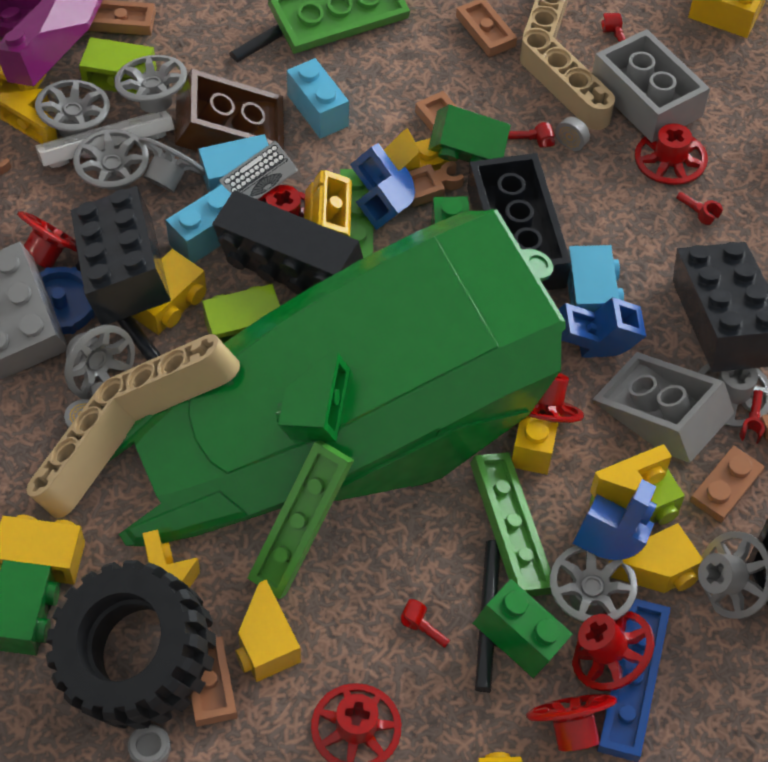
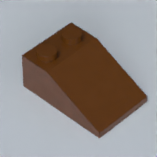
[175,68,284,152]

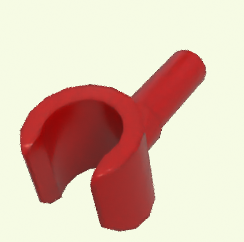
[601,13,626,42]
[508,122,555,148]
[676,192,723,225]
[739,390,765,444]
[401,599,451,648]

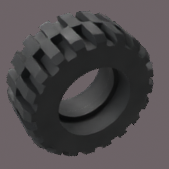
[46,560,216,729]

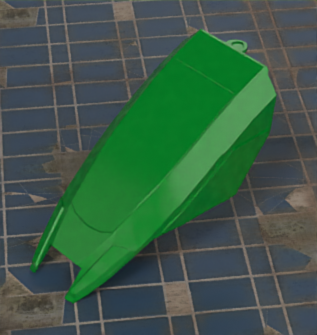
[108,209,566,547]

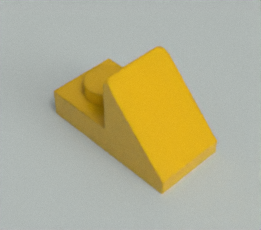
[0,89,58,144]
[384,128,449,171]
[590,444,672,508]
[142,530,200,588]

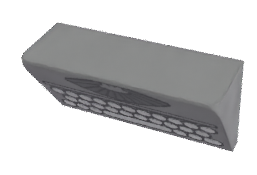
[219,141,298,199]

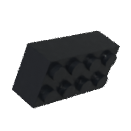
[467,153,571,290]
[70,185,171,325]
[212,190,363,295]
[673,242,768,372]

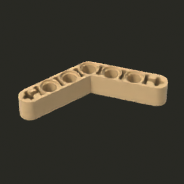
[520,0,615,130]
[27,334,240,519]

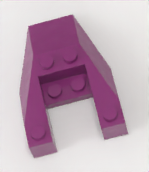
[0,0,102,86]

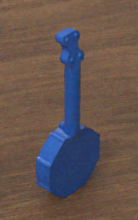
[40,267,95,334]

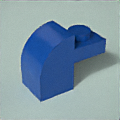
[350,143,415,230]
[558,297,646,358]
[572,479,657,560]

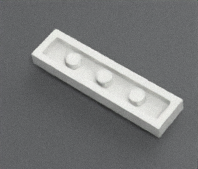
[35,110,174,168]

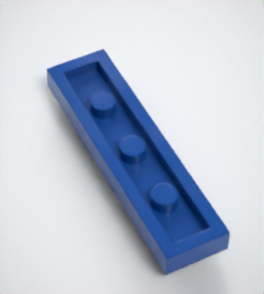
[597,598,671,762]

